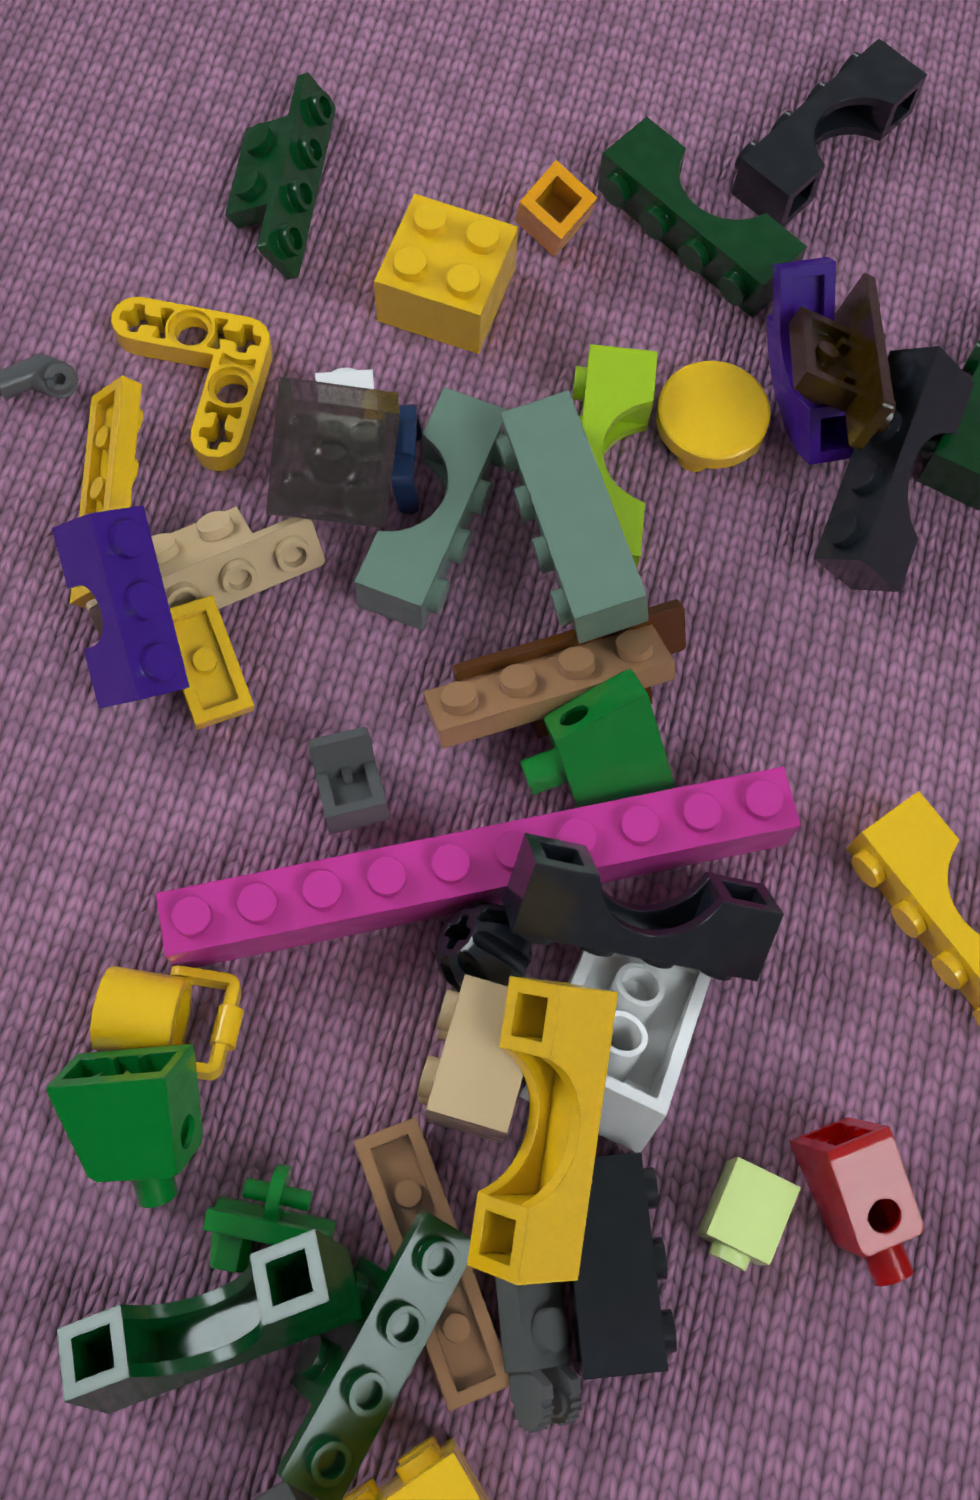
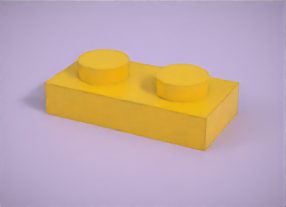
[170,595,254,730]

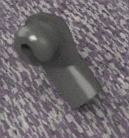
[0,353,79,400]

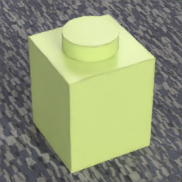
[696,1157,801,1272]

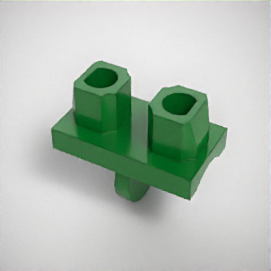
[203,1163,337,1273]

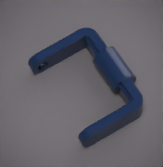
[392,404,423,514]

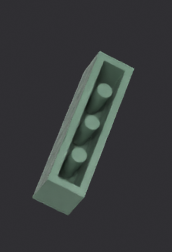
[496,390,649,644]

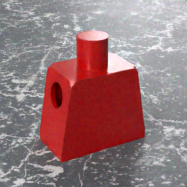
[789,1117,924,1286]

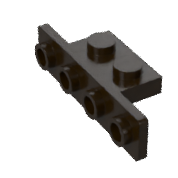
[789,273,896,450]

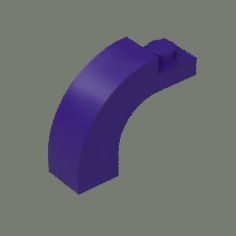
[766,257,854,465]

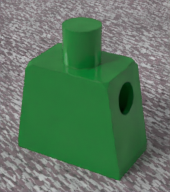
[520,668,676,808]
[46,1044,203,1208]

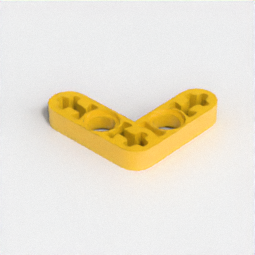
[111,297,273,471]

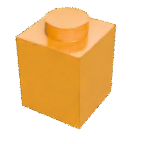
[515,160,598,257]

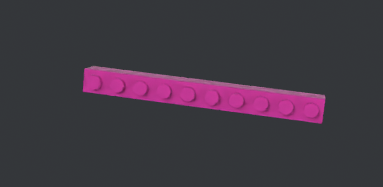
[156,766,801,968]

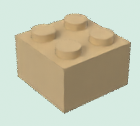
[417,974,523,1144]

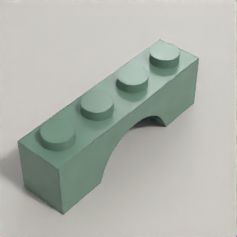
[354,387,507,630]

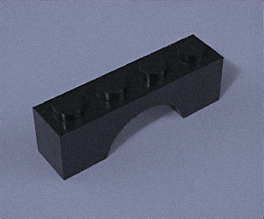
[731,38,927,227]
[813,346,974,592]
[502,833,784,981]

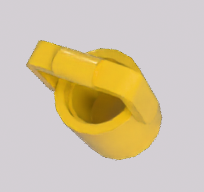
[90,965,244,1081]

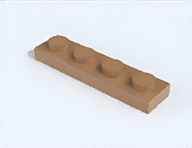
[423,624,675,749]
[353,1117,510,1412]

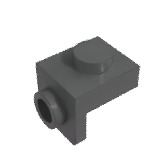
[308,727,390,835]

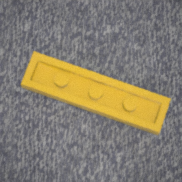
[70,375,143,609]

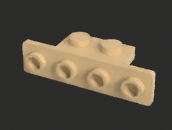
[86,506,325,638]

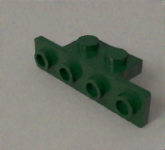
[225,72,336,280]
[277,1210,471,1500]

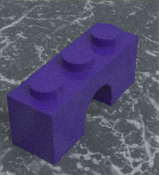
[52,505,190,709]

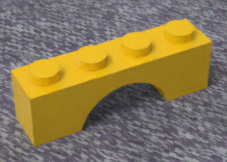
[846,791,980,1027]
[467,976,618,1285]

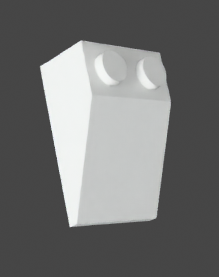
[519,950,711,1153]

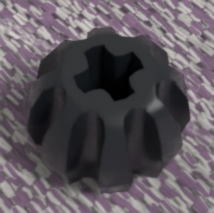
[435,902,532,992]

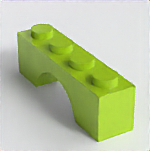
[572,344,658,568]

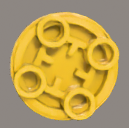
[656,361,771,472]

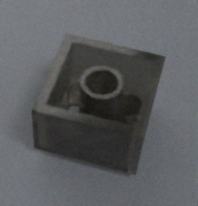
[266,377,400,528]

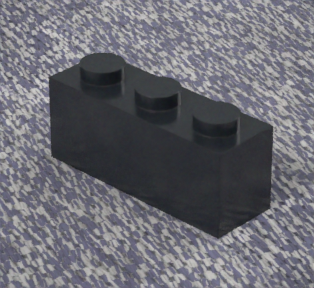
[568,1152,677,1380]

